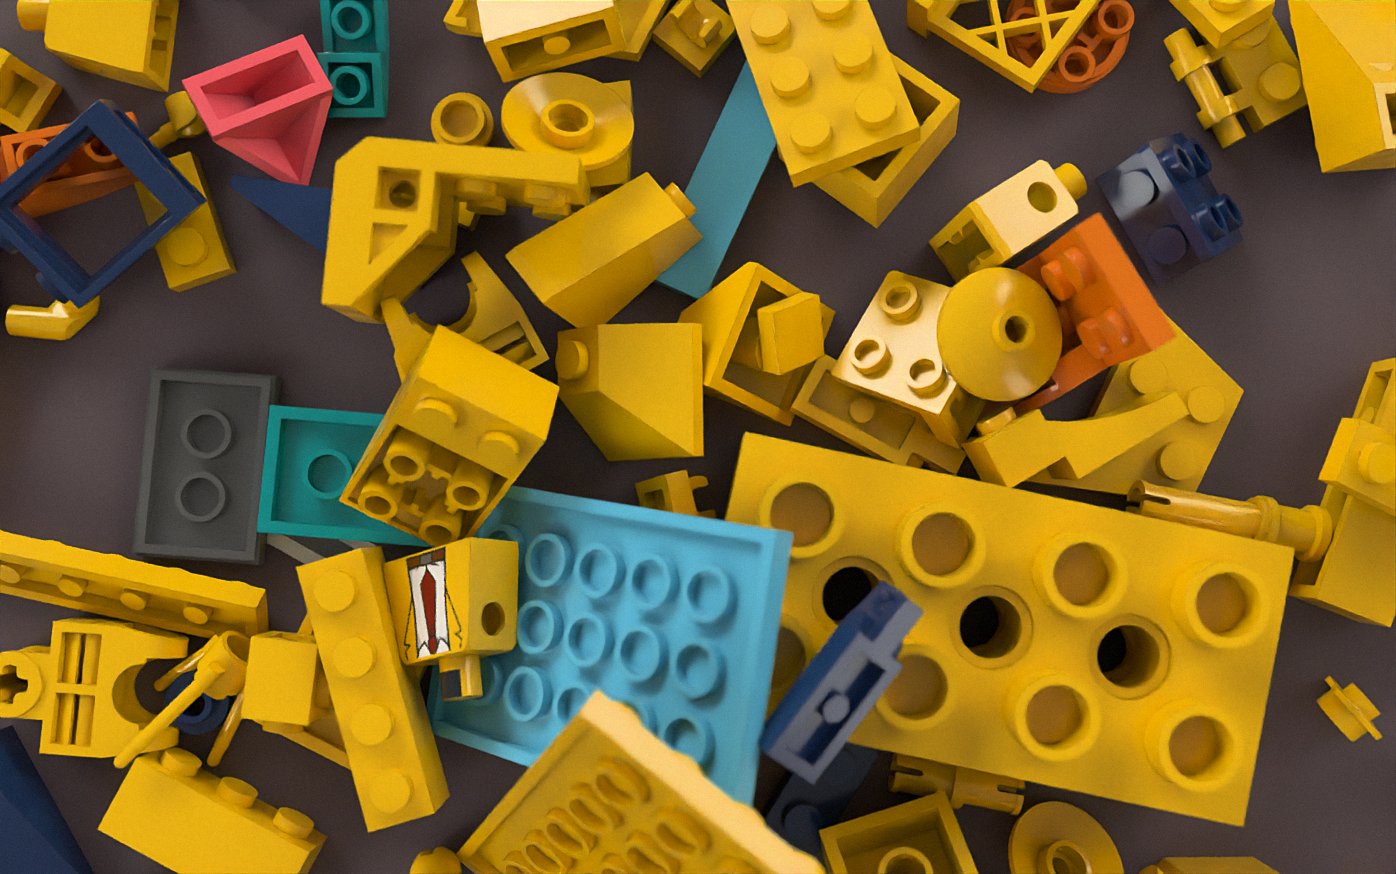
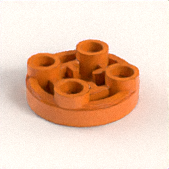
[1002,0,1134,94]

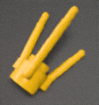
[114,630,251,769]

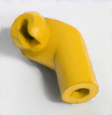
[5,296,100,341]

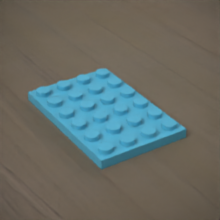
[426,485,793,807]

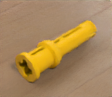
[1126,480,1332,562]

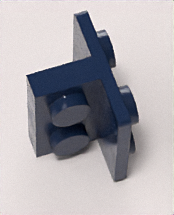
[1096,132,1244,287]

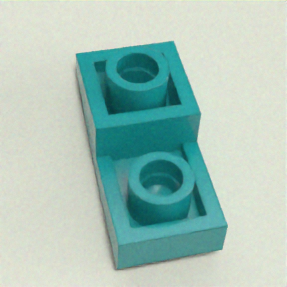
[317,0,389,117]

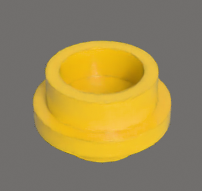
[431,92,494,147]

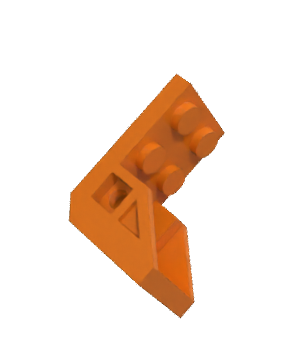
[971,212,1177,436]

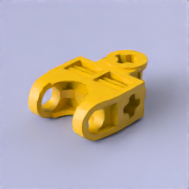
[379,251,550,376]
[0,617,189,758]

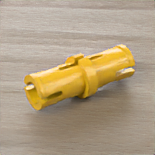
[888,752,1025,816]

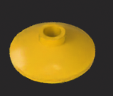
[501,72,634,171]
[936,267,1062,402]
[1008,801,1124,874]

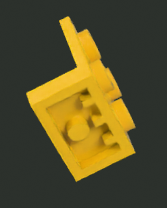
[831,270,1016,449]

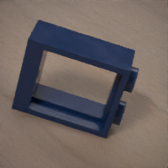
[0,99,208,309]

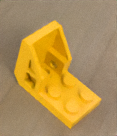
[321,137,591,324]

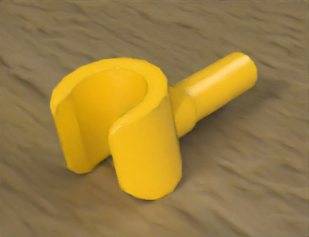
[149,91,207,150]

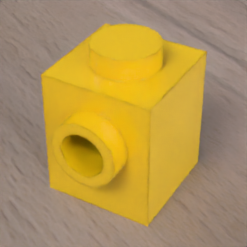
[241,630,334,734]

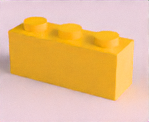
[97,747,328,874]

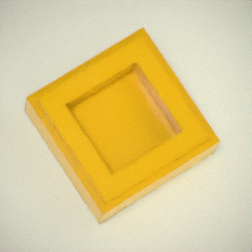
[757,292,825,375]

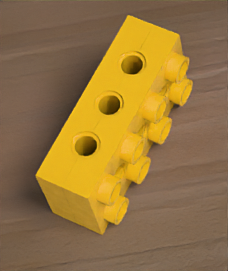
[723,432,1295,827]

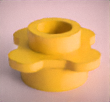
[1316,676,1383,742]

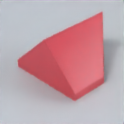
[181,34,333,186]

